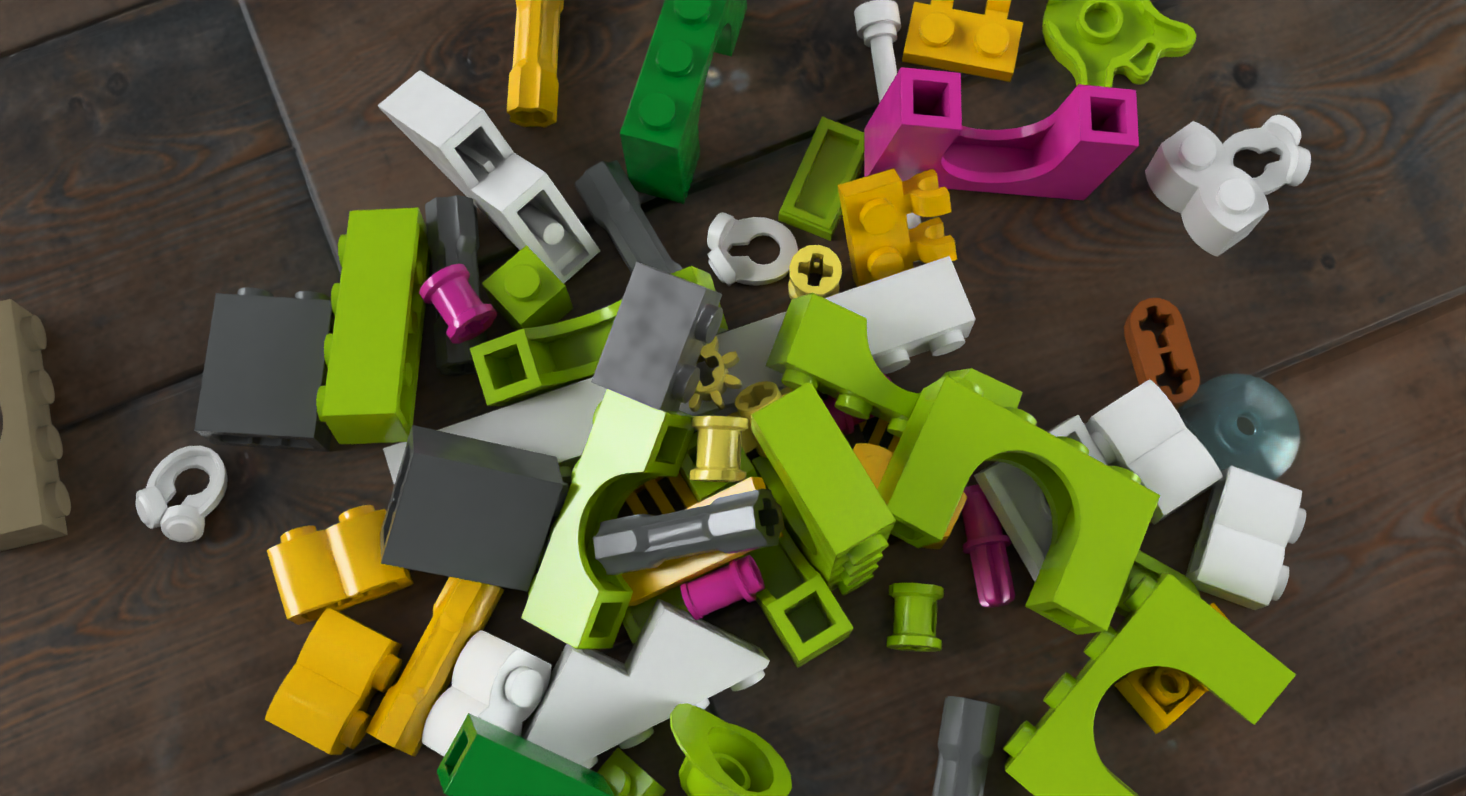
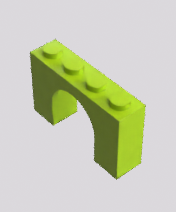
[877,375,1161,635]
[751,381,896,596]
[1003,573,1296,796]

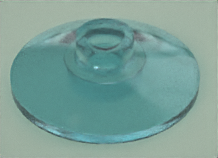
[1181,374,1300,481]

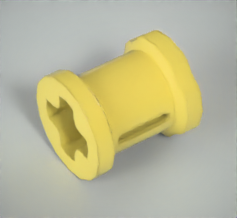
[788,245,842,299]
[689,416,749,483]

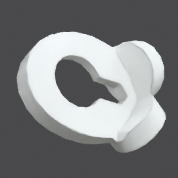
[1223,115,1311,195]
[707,212,798,286]
[136,446,228,542]

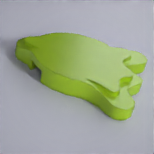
[1042,0,1196,87]

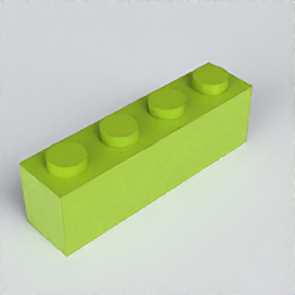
[316,207,431,444]

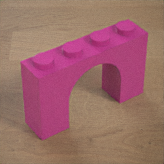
[864,67,1139,200]

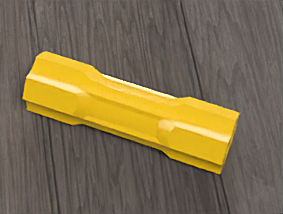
[507,0,564,128]
[365,577,504,757]

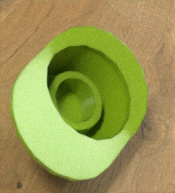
[670,703,792,796]

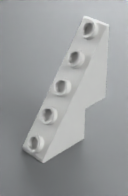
[378,70,601,284]
[521,598,770,769]

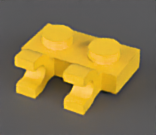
[902,0,1023,82]
[838,168,957,287]

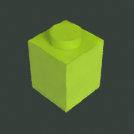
[482,245,573,331]

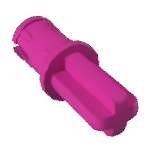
[962,484,1015,608]

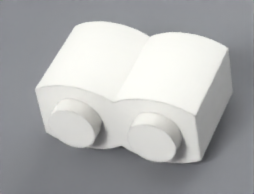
[1145,121,1269,257]
[1085,379,1223,525]
[1186,466,1306,610]
[422,630,551,756]

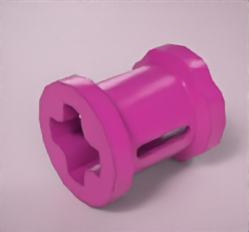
[419,263,497,344]

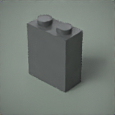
[194,287,335,452]
[380,425,569,592]

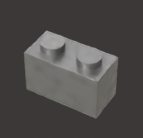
[591,262,723,411]

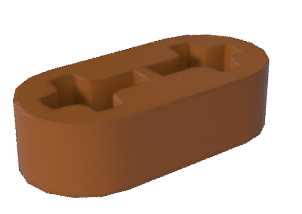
[1124,298,1200,409]

